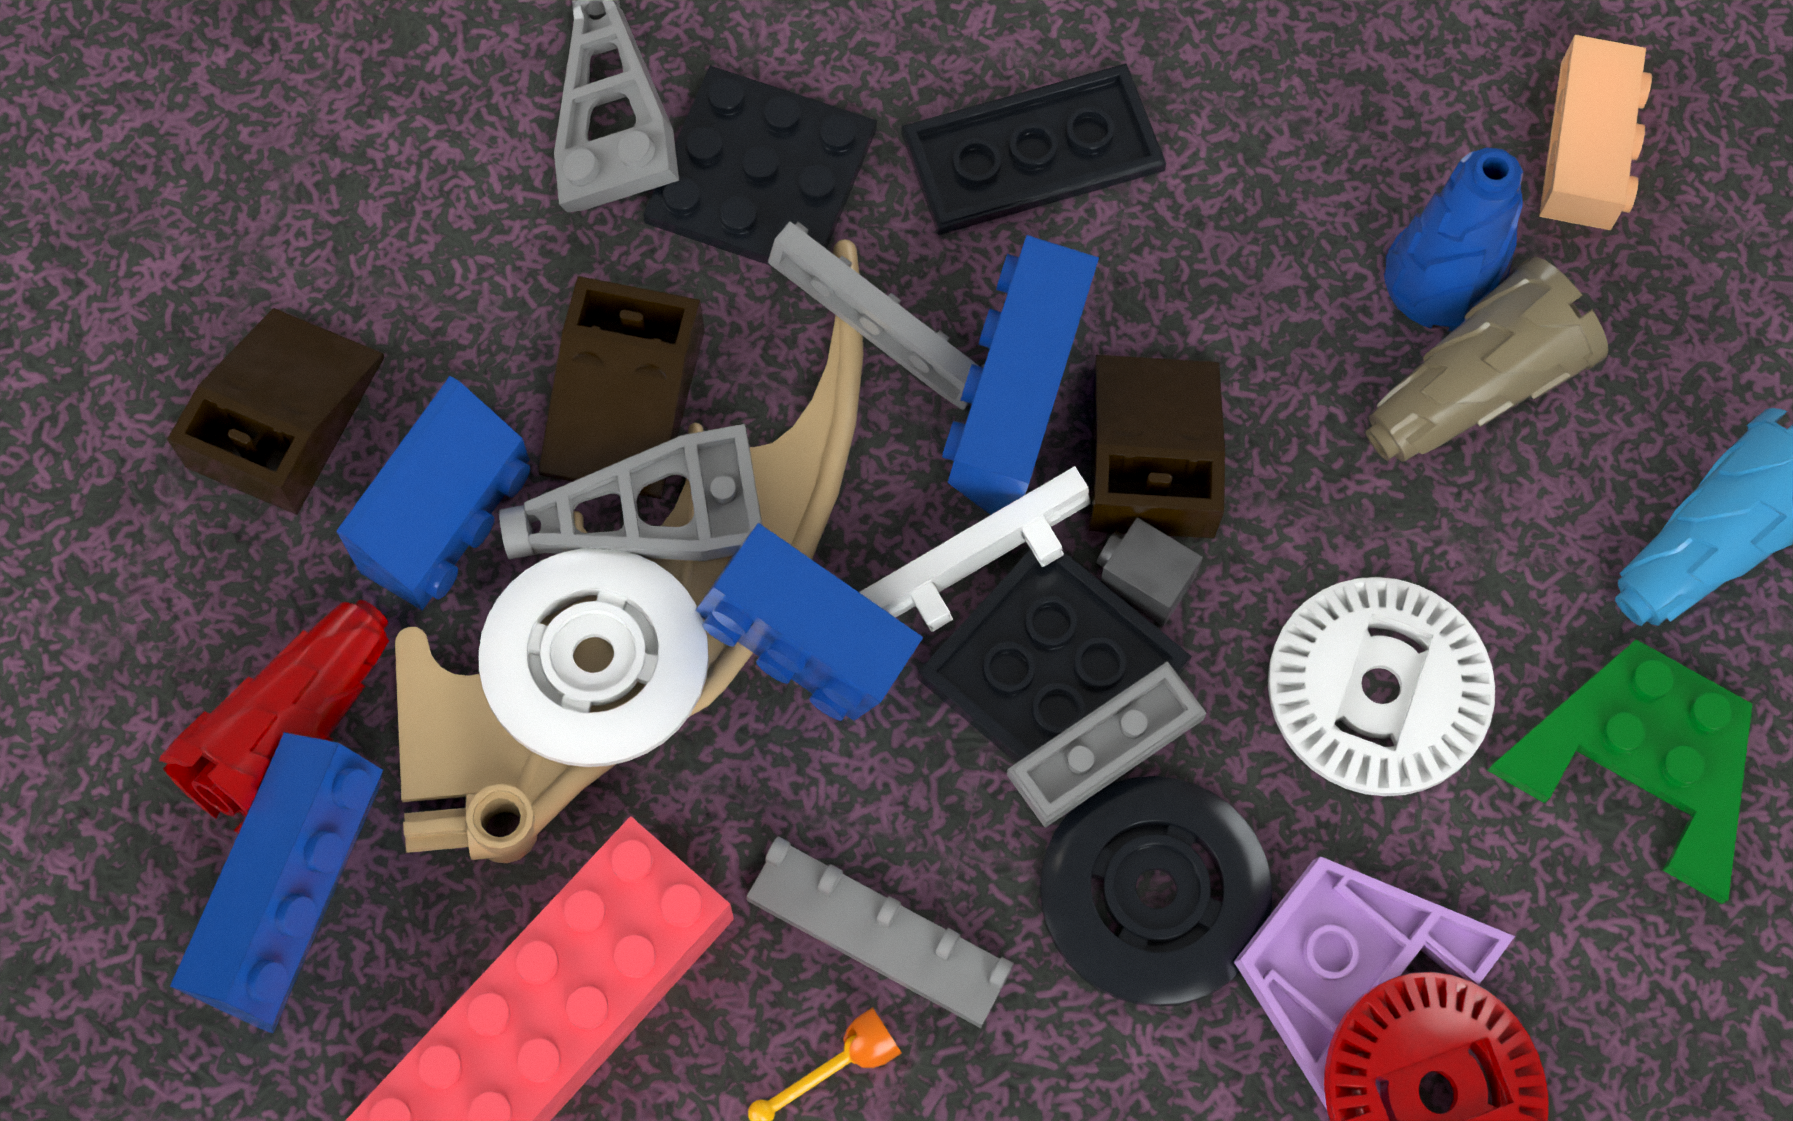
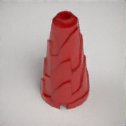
[159,600,389,834]

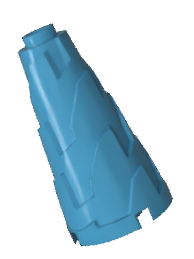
[1615,408,1793,626]

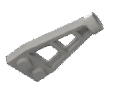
[554,0,679,212]
[499,424,763,561]

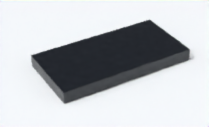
[901,63,1167,235]

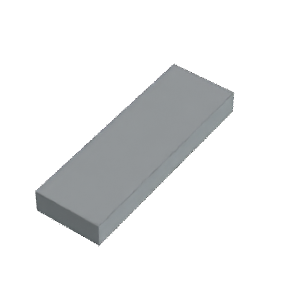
[1007,661,1207,828]

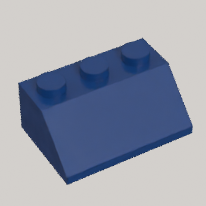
[336,376,530,611]

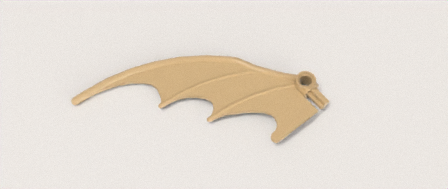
[395,239,864,863]

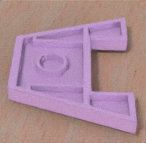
[1234,857,1515,1110]

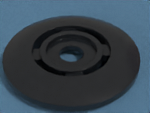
[1040,776,1272,1007]

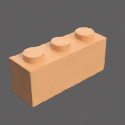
[1539,35,1652,230]

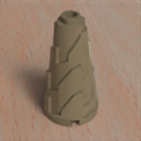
[1365,256,1609,462]

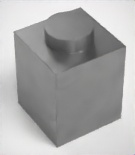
[1096,518,1203,627]

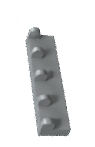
[768,221,985,410]
[747,836,1014,1028]

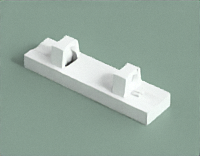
[859,466,1091,632]

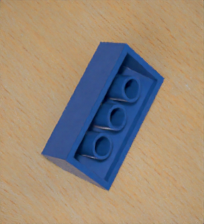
[942,235,1099,515]
[170,732,383,1033]

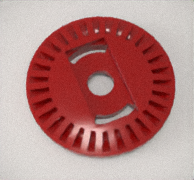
[1324,972,1548,1121]

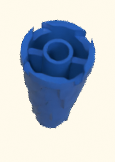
[1384,147,1523,332]

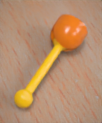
[748,1007,902,1121]

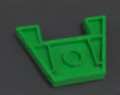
[1487,639,1753,904]

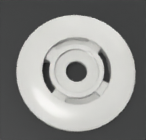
[479,548,709,767]
[1268,577,1495,796]

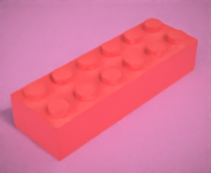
[345,816,734,1121]

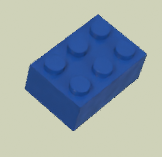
[696,523,923,721]

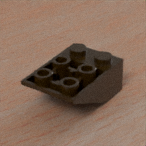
[538,276,705,499]
[167,308,384,515]
[1089,355,1225,539]

